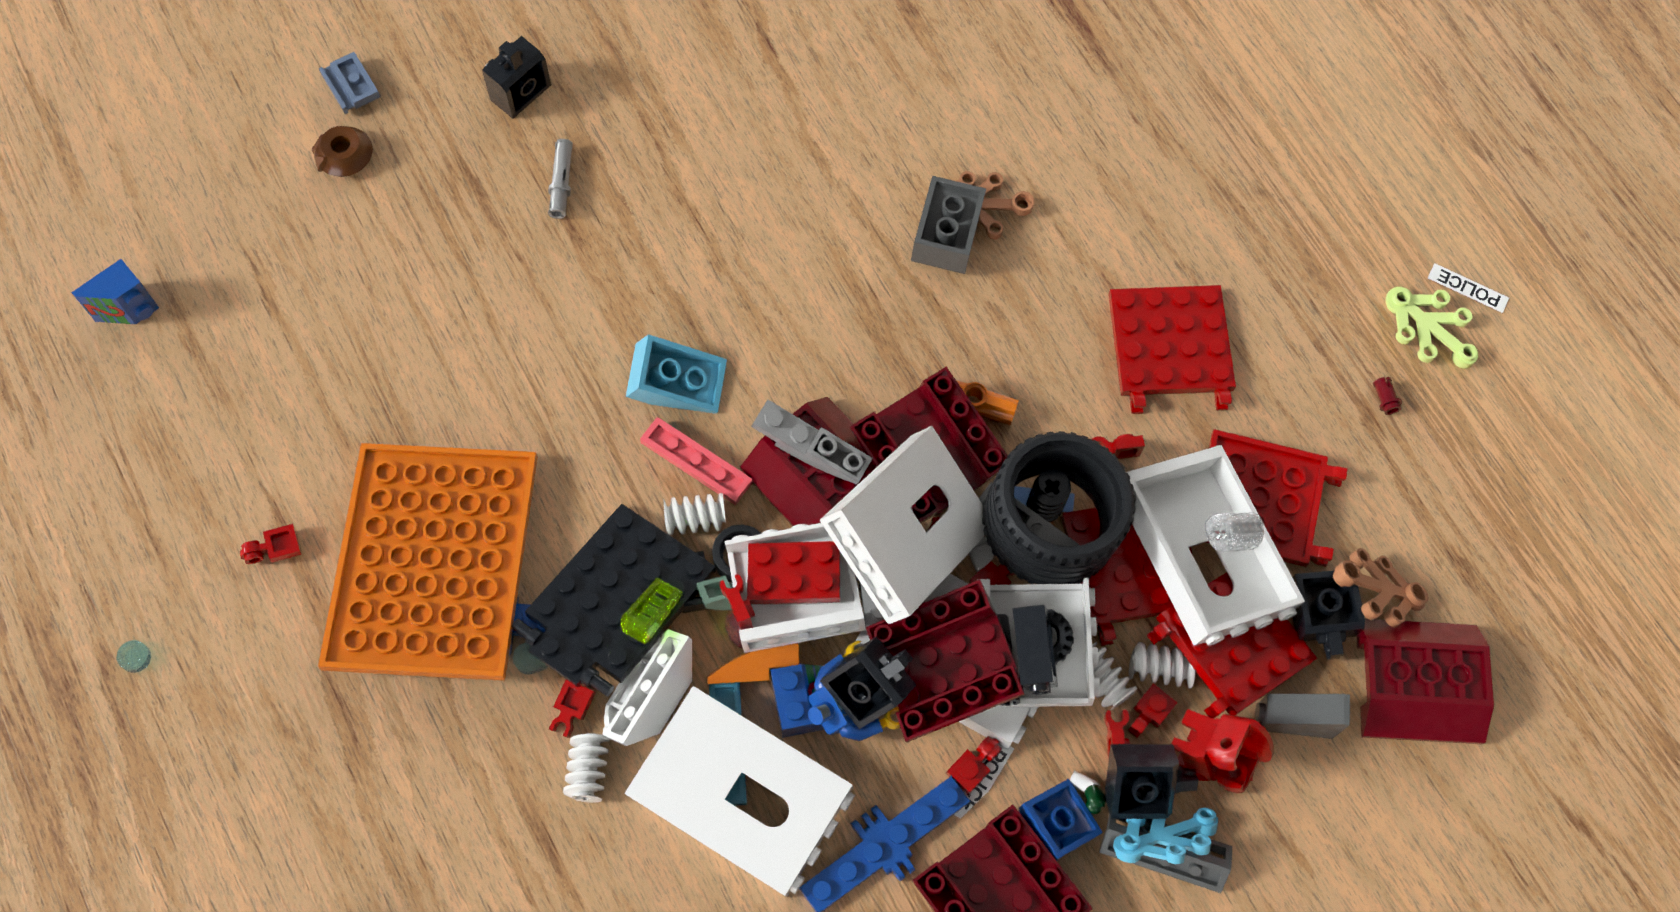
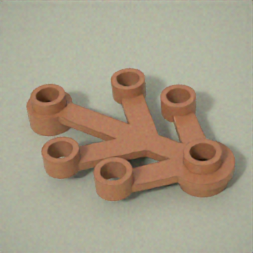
[957,171,1034,240]
[1333,548,1429,627]

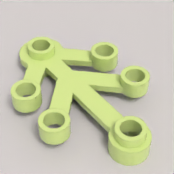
[1386,287,1478,369]

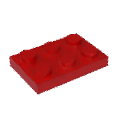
[747,541,840,605]

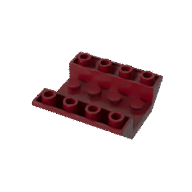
[849,366,1008,523]
[740,397,876,526]
[866,580,1025,742]
[1356,619,1494,744]
[912,804,1093,912]

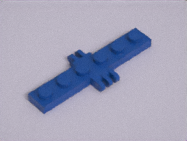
[799,776,970,912]

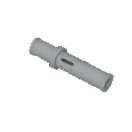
[548,139,573,219]

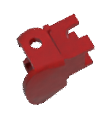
[1171,709,1274,793]

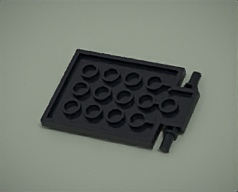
[511,504,716,697]

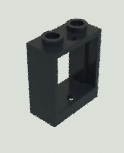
[1012,605,1058,695]

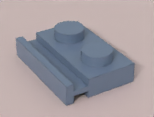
[319,52,380,114]

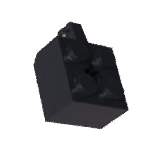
[482,36,551,119]
[1292,570,1365,660]
[820,636,916,729]
[1104,744,1199,819]

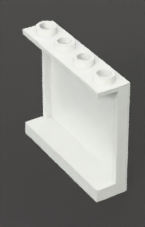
[725,523,866,653]
[977,578,1100,707]

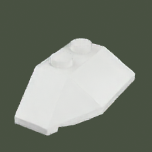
[603,629,692,746]

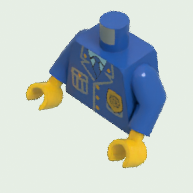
[808,641,900,741]

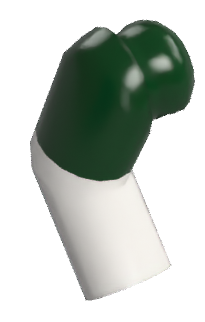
[1070,770,1106,814]

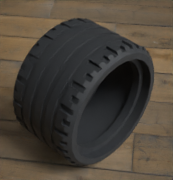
[982,431,1136,584]

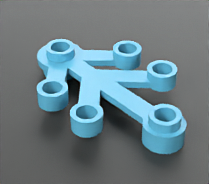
[1113,808,1218,864]

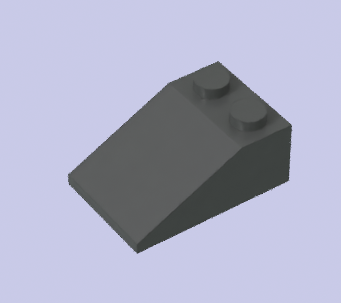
[911,176,986,274]

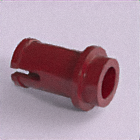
[1373,377,1402,415]

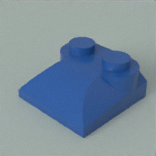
[1018,779,1103,861]

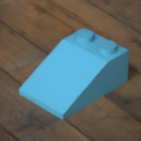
[626,334,727,414]

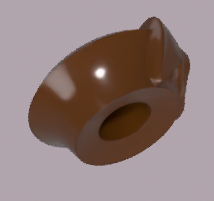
[312,126,373,177]

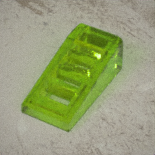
[621,578,682,644]

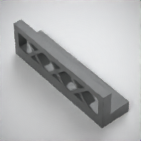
[1099,814,1232,893]

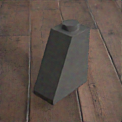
[1255,694,1350,739]

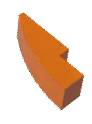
[706,643,800,684]

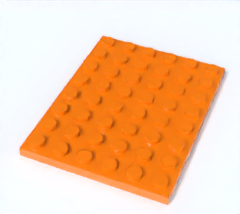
[318,443,538,681]

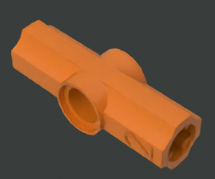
[956,380,1019,425]

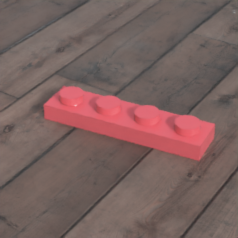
[640,417,753,505]

